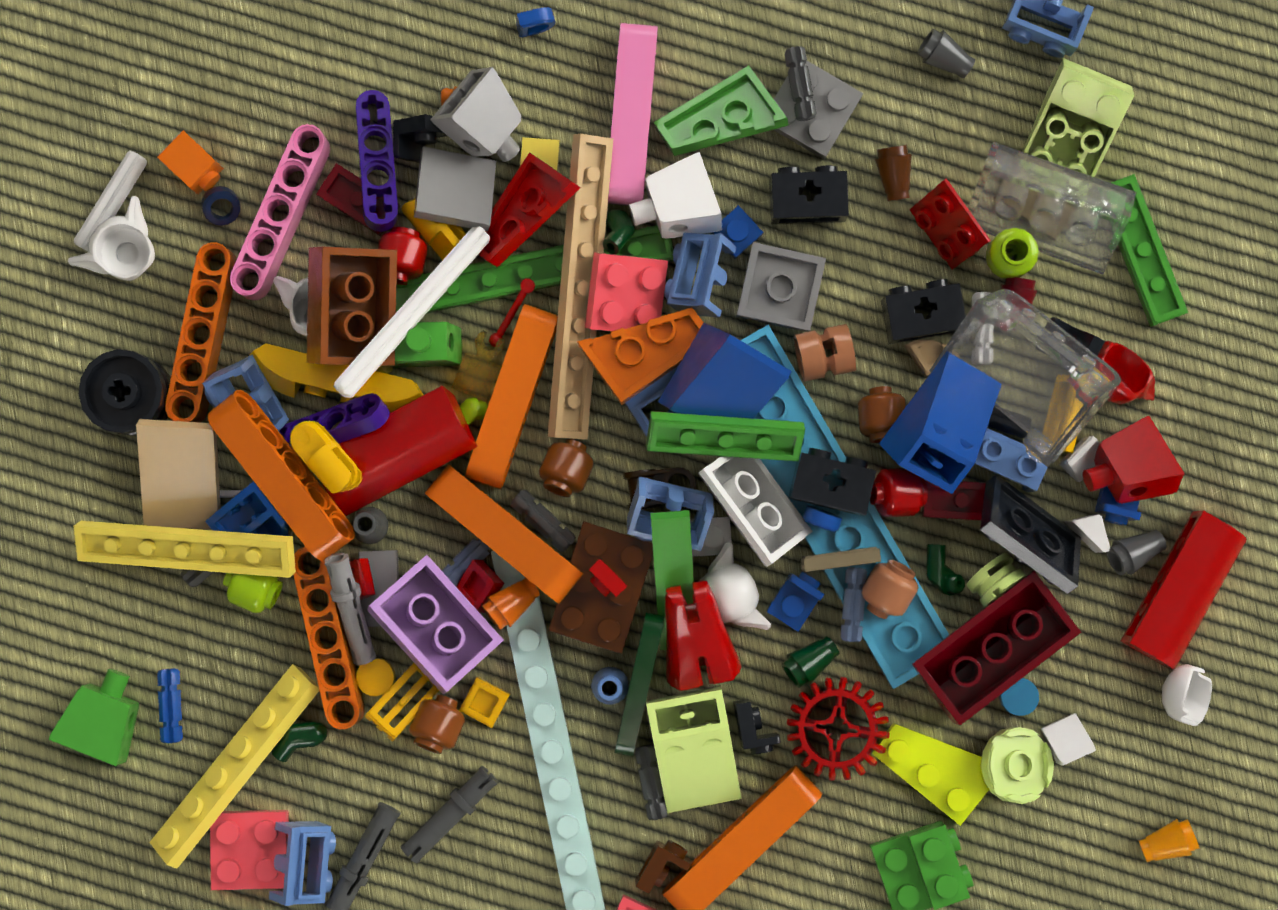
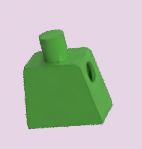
[391,322,463,368]
[48,669,139,766]

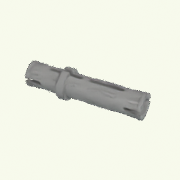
[324,552,376,665]

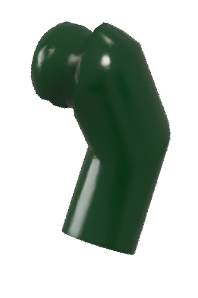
[603,209,635,254]

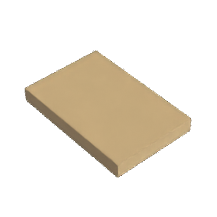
[136,419,221,530]

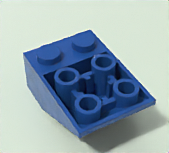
[879,351,1002,494]

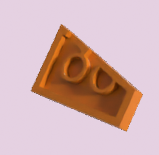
[577,307,704,405]

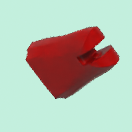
[665,580,742,691]

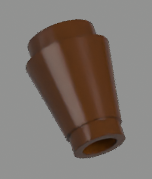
[874,145,912,201]

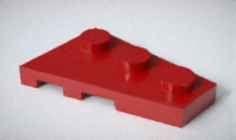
[479,152,581,267]

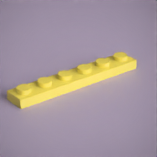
[74,521,296,578]
[149,664,319,869]

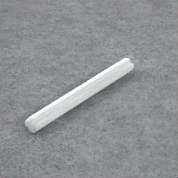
[334,226,490,398]

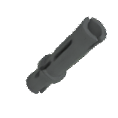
[401,766,499,864]
[325,802,401,910]

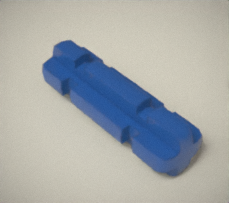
[157,668,183,743]

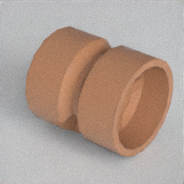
[794,324,856,382]

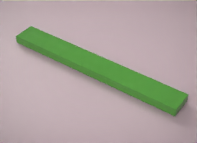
[396,225,674,313]

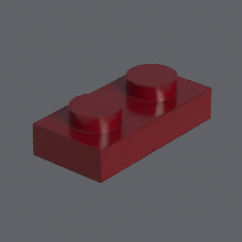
[316,163,401,237]
[922,480,986,521]

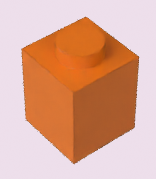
[157,130,224,195]

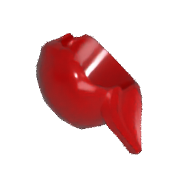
[1090,341,1155,405]

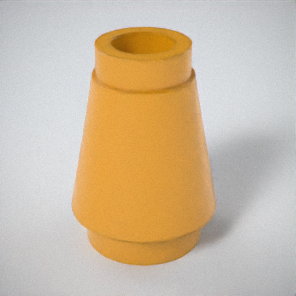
[1138,819,1200,862]

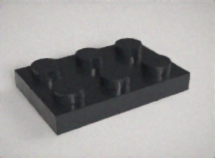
[980,474,1081,594]

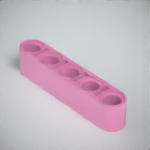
[608,23,658,205]
[230,124,330,301]

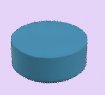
[999,678,1039,716]

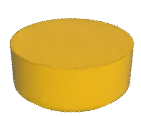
[356,658,396,696]

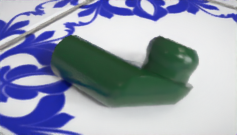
[926,544,965,596]
[272,722,328,762]

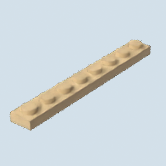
[548,133,613,440]

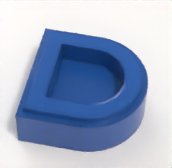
[516,7,556,38]

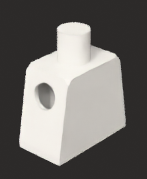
[629,152,722,239]

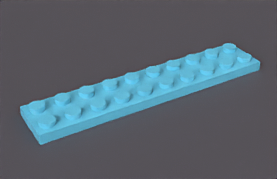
[741,324,949,689]

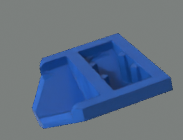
[205,481,289,536]

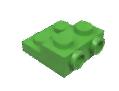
[870,820,974,910]

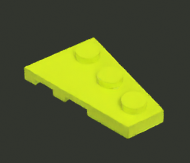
[871,723,989,826]

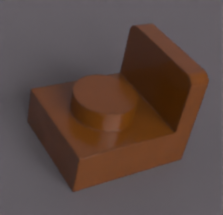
[635,840,691,894]

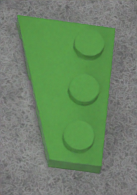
[654,65,789,156]

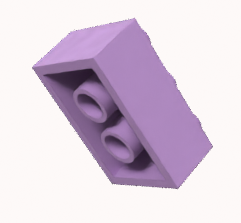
[367,555,504,694]

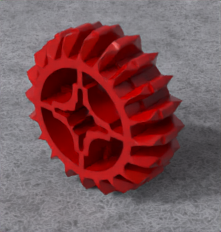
[786,677,890,781]

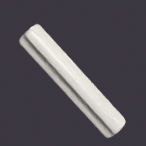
[74,151,147,252]

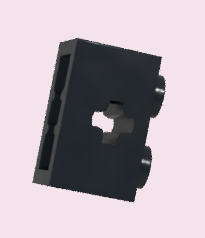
[769,165,849,225]
[881,279,968,345]
[788,448,877,516]

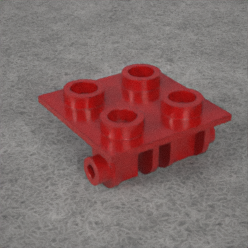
[909,178,991,270]

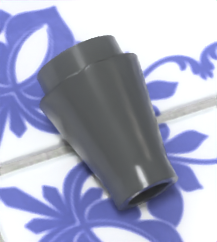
[917,29,975,79]
[351,507,388,544]
[1106,529,1167,575]

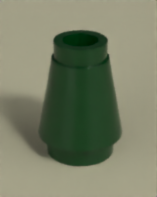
[781,636,840,688]

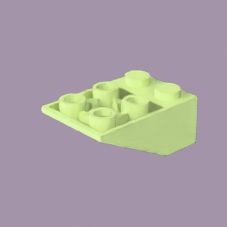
[1017,58,1134,198]
[646,686,742,813]

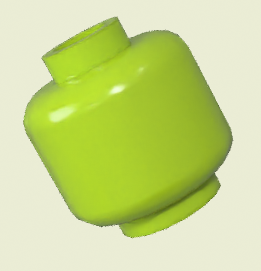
[986,228,1039,279]
[223,573,283,613]

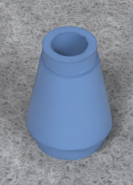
[591,667,629,705]

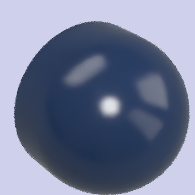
[201,186,240,226]

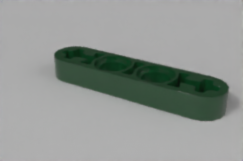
[614,612,665,757]

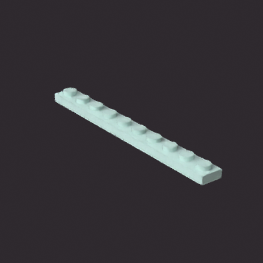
[491,551,606,910]

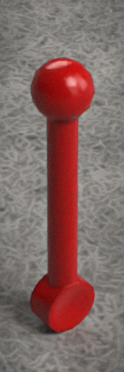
[489,278,535,348]

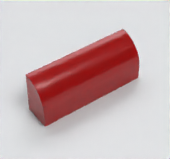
[321,385,478,516]
[1120,510,1247,671]

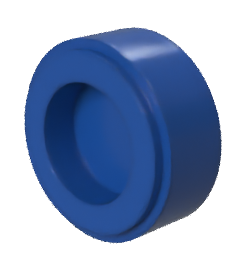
[802,505,843,532]

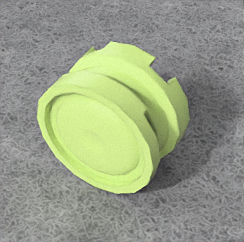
[966,553,1027,608]

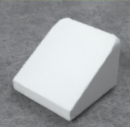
[1059,436,1099,482]
[1065,514,1110,553]
[1041,713,1096,766]

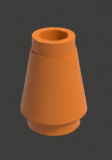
[482,577,540,630]

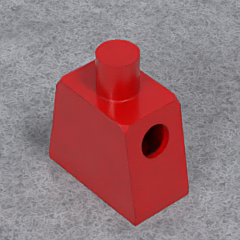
[1082,416,1184,504]

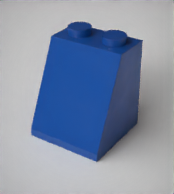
[658,323,792,419]

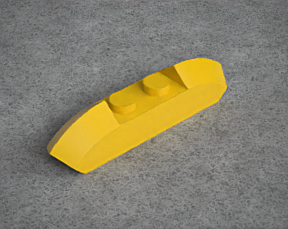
[249,343,423,413]

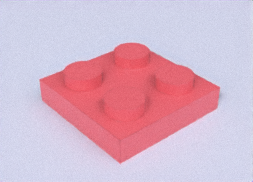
[585,252,668,331]
[210,810,289,890]

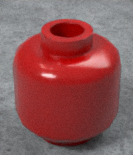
[378,227,428,285]
[870,468,928,517]

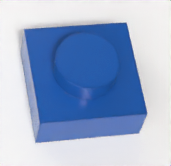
[711,205,764,259]

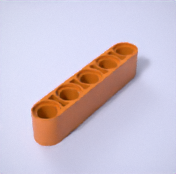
[165,242,237,423]
[465,304,558,489]
[208,390,355,561]
[425,464,583,604]
[293,546,365,730]
[662,765,823,910]

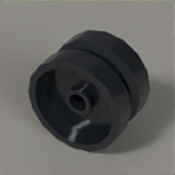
[78,349,171,436]

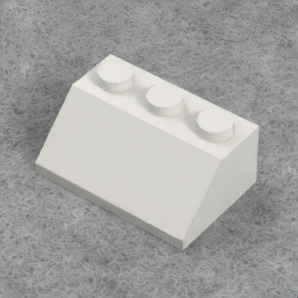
[698,456,813,567]

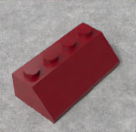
[912,571,1082,726]

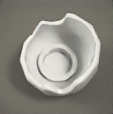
[1162,664,1212,726]

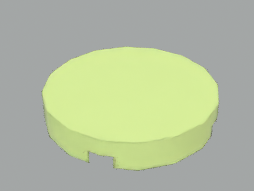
[981,727,1054,804]

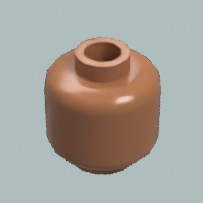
[862,559,919,619]

